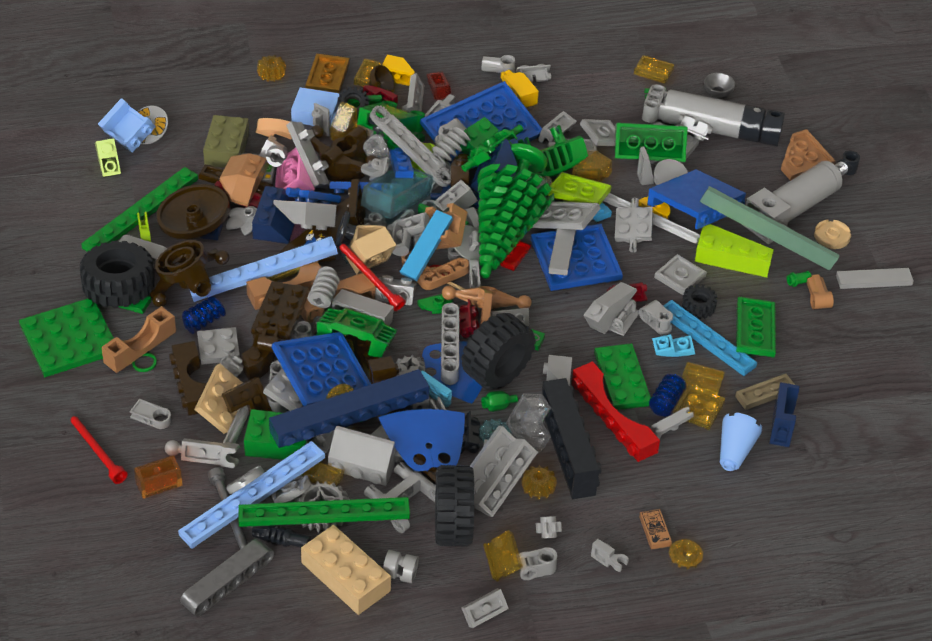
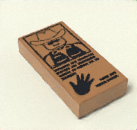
[639,509,672,550]

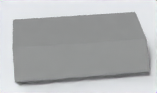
[470,426,538,517]

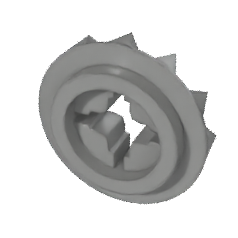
[395,354,425,373]

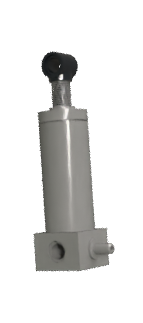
[743,151,860,244]

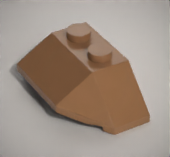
[220,153,269,207]

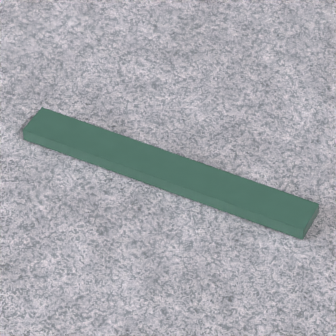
[700,186,839,271]

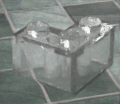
[506,394,551,451]

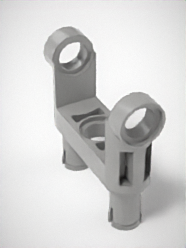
[364,462,436,533]

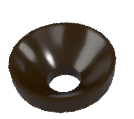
[369,65,395,93]

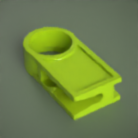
[137,212,151,242]

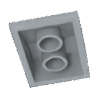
[273,200,336,230]

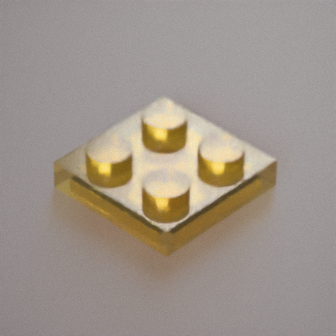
[673,385,725,430]

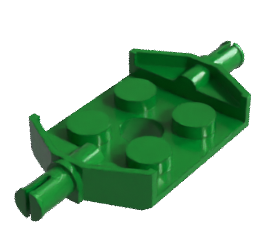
[461,124,523,172]

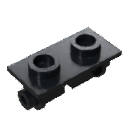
[460,411,480,454]

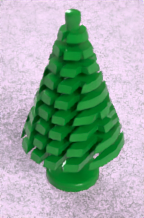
[477,143,554,279]

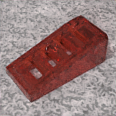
[426,72,451,100]

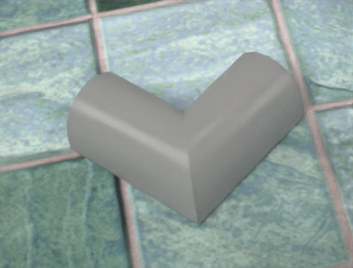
[392,212,430,256]

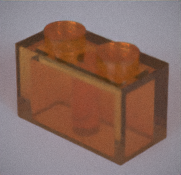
[134,455,182,499]

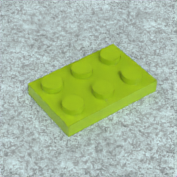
[547,172,611,205]

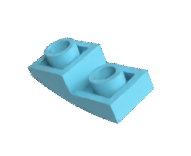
[652,334,695,357]

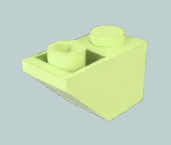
[95,138,121,177]

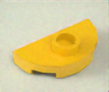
[639,197,670,219]

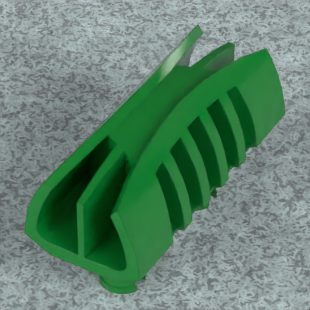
[518,125,588,179]

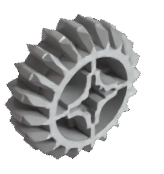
[294,481,350,533]

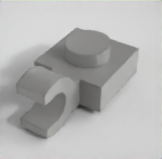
[591,539,629,572]

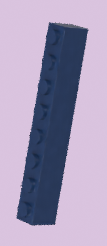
[269,369,430,448]

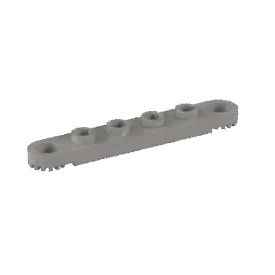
[370,105,451,187]

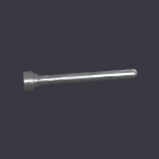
[207,467,247,549]

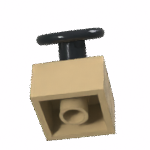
[335,211,396,275]

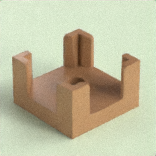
[420,203,467,250]

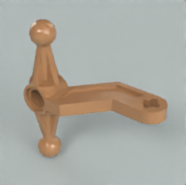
[442,285,532,326]

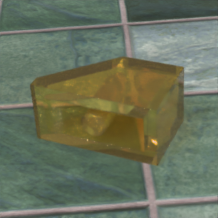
[330,102,357,141]
[572,151,612,182]

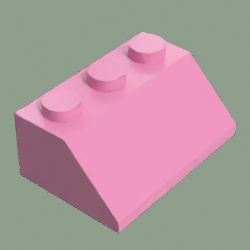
[275,148,315,191]

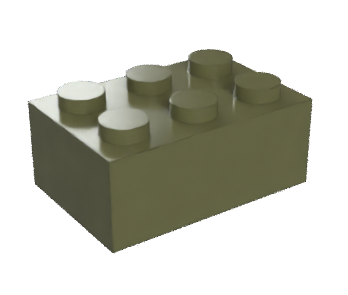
[203,115,249,168]

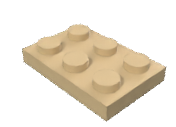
[194,364,243,434]

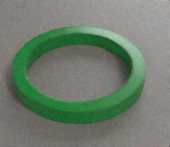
[132,353,157,372]

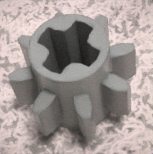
[364,212,386,227]
[219,353,244,377]
[536,516,562,538]

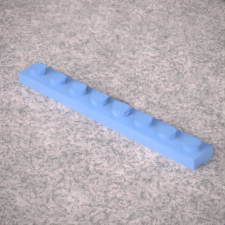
[190,236,338,302]
[178,441,325,549]

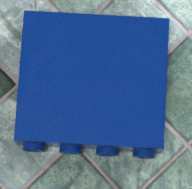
[647,169,746,229]

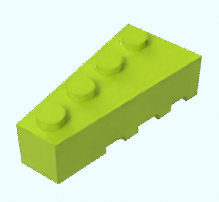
[695,224,774,277]

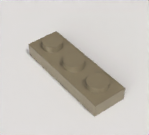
[735,374,795,410]

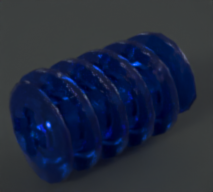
[182,296,226,334]
[649,374,687,417]

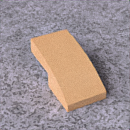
[256,118,292,139]

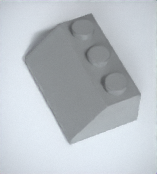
[328,426,395,486]

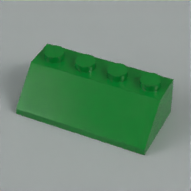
[615,123,688,162]

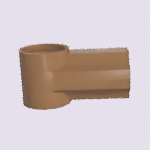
[807,275,834,309]

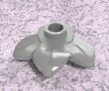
[226,206,257,236]

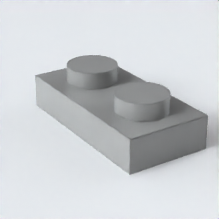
[461,588,509,628]

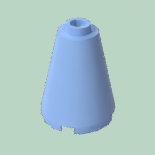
[720,413,762,471]

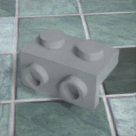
[375,275,417,305]

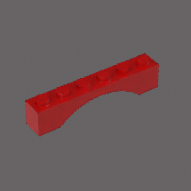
[571,361,660,462]

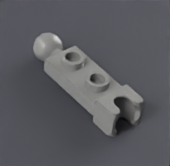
[164,438,240,468]

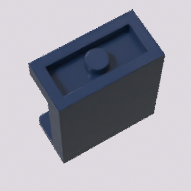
[769,382,800,447]

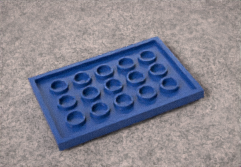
[420,81,542,168]

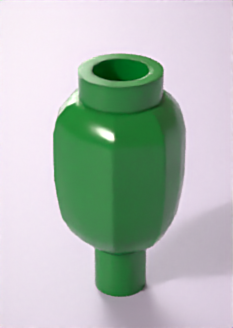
[481,391,518,412]

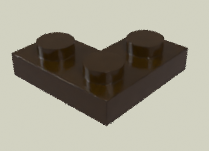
[222,377,272,413]

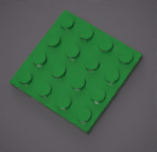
[19,299,114,378]

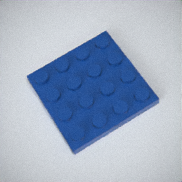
[531,224,623,291]
[271,332,371,406]

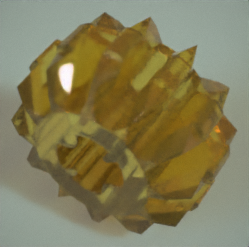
[257,55,286,82]
[521,465,557,500]

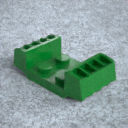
[317,308,397,357]

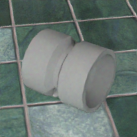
[383,550,419,584]

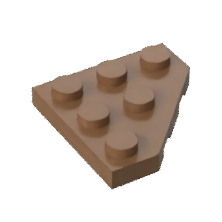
[781,129,836,181]

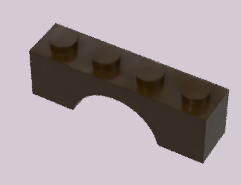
[169,341,207,416]

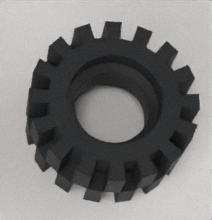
[337,86,369,121]
[682,284,717,319]

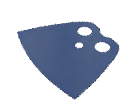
[422,341,482,404]
[378,409,465,471]

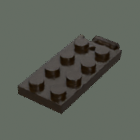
[251,281,309,352]

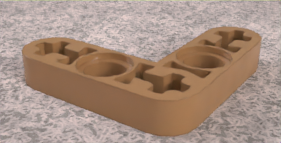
[401,251,469,290]

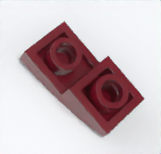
[363,85,398,109]

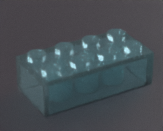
[361,168,433,219]

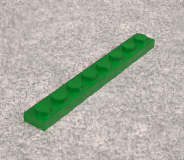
[81,167,198,252]
[238,497,410,527]

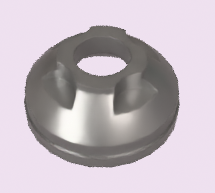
[704,73,735,98]

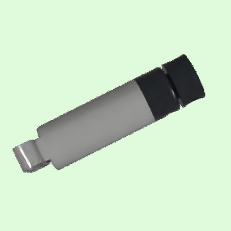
[642,84,785,147]

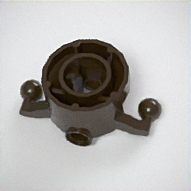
[310,125,378,182]
[150,240,230,307]

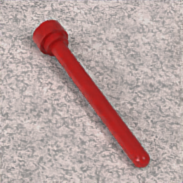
[340,244,406,311]
[70,416,128,484]

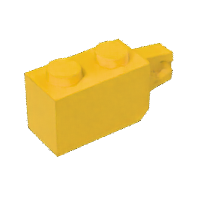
[500,70,539,108]

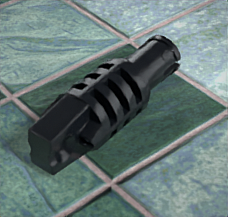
[252,525,311,548]

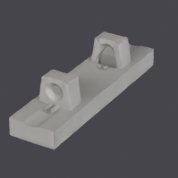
[286,121,330,188]

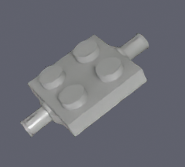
[615,198,653,252]

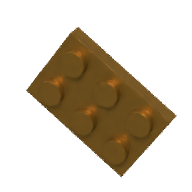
[305,54,350,93]

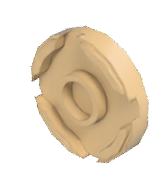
[814,220,851,249]

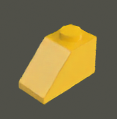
[382,55,415,86]

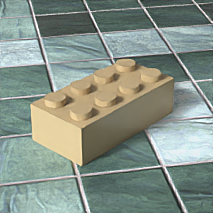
[301,524,391,615]

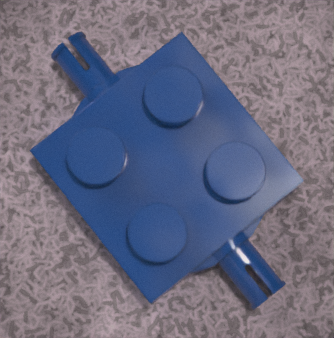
[286,187,341,204]

